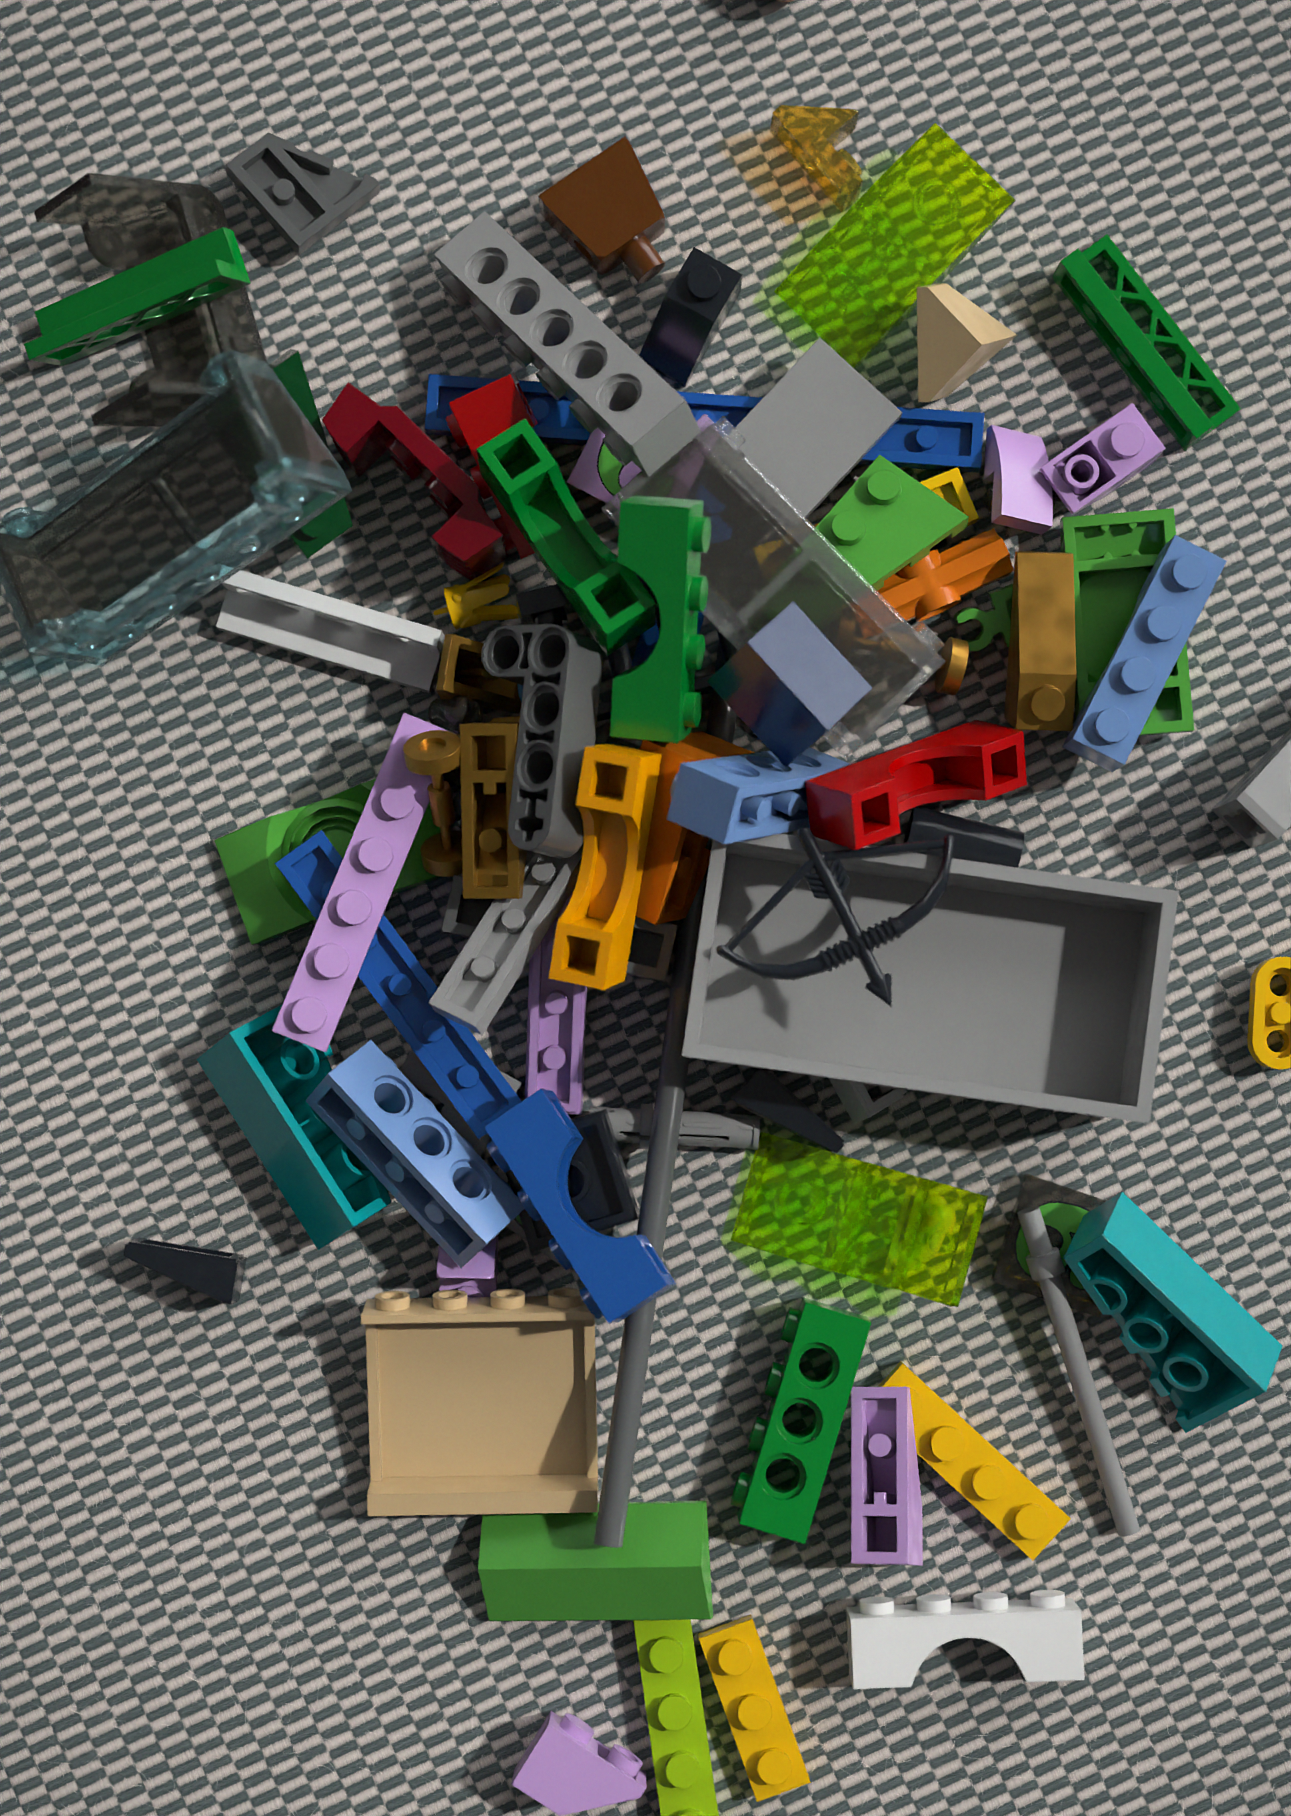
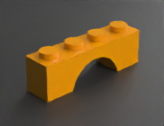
[549,744,662,990]

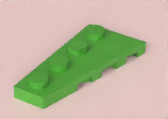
[737,455,969,636]

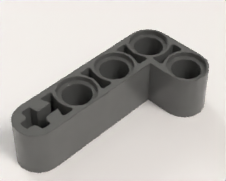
[481,624,604,859]

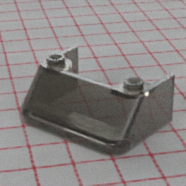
[34,173,268,427]

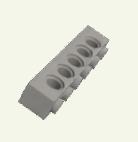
[434,211,701,477]

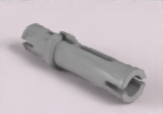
[590,1104,760,1150]

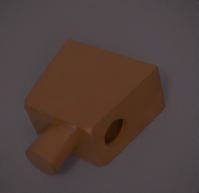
[538,136,666,284]

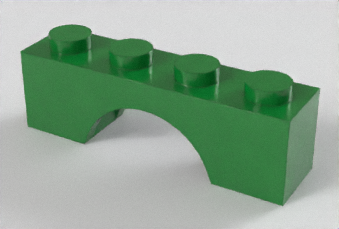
[476,419,656,656]
[610,495,711,743]

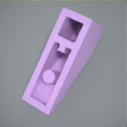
[851,1387,923,1566]

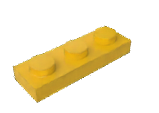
[698,1614,811,1802]

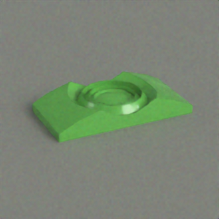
[1060,508,1195,736]
[214,779,441,946]

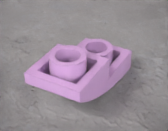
[984,425,1053,535]

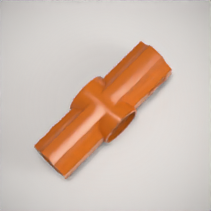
[844,528,1014,641]

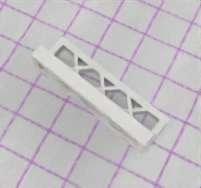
[216,566,445,694]

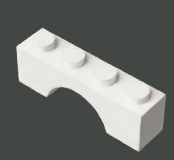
[846,1590,1085,1689]

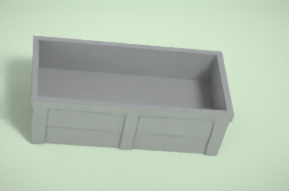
[682,834,1179,1124]

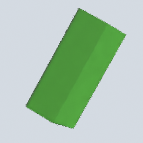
[478,1501,713,1621]

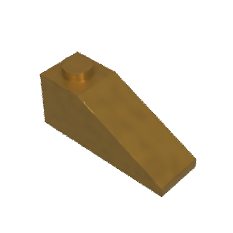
[1004,551,1076,731]
[460,722,527,899]

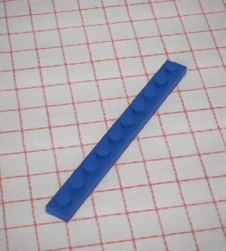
[425,374,985,473]

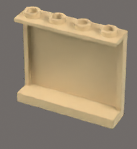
[361,1288,599,1516]

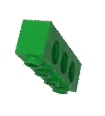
[730,1297,872,1544]

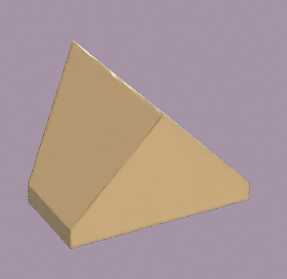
[917,283,1017,402]

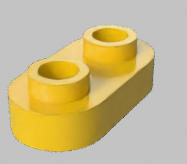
[1247,957,1291,1069]

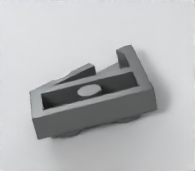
[226,132,380,255]

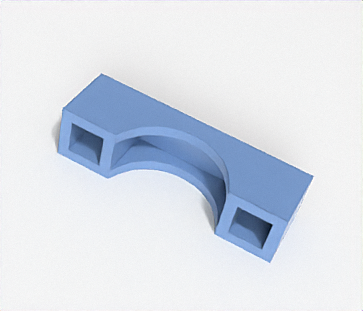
[1062,535,1227,772]

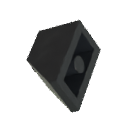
[639,247,743,387]

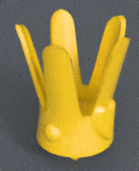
[433,562,519,630]

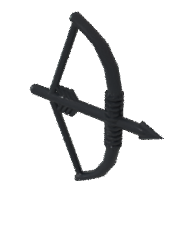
[716,827,954,1008]

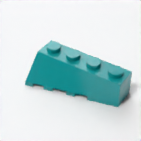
[196,1004,392,1250]
[1064,1192,1282,1433]

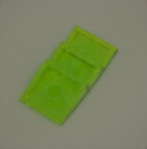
[774,123,1016,368]
[731,1132,988,1307]

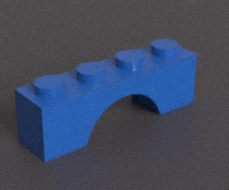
[484,1088,676,1324]

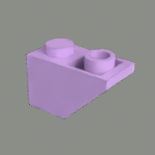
[1039,403,1165,515]
[511,1711,646,1816]

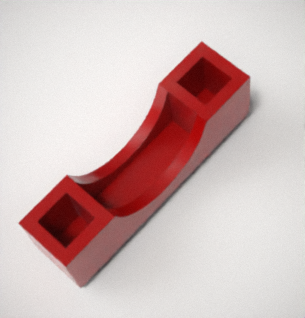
[805,720,1027,850]

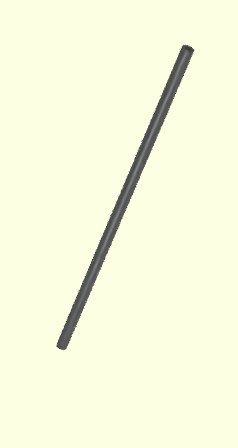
[594,642,745,1548]

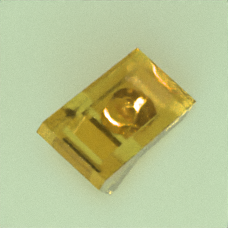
[770,105,863,213]

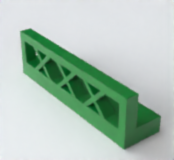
[24,227,251,366]
[1052,234,1241,451]

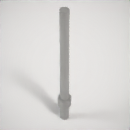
[1017,1206,1140,1537]

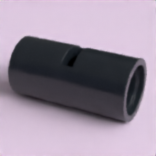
[903,806,1024,868]

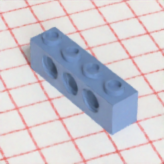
[667,747,851,844]
[305,1040,525,1268]

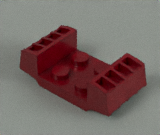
[322,382,509,581]

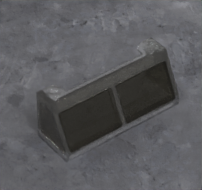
[602,414,945,760]

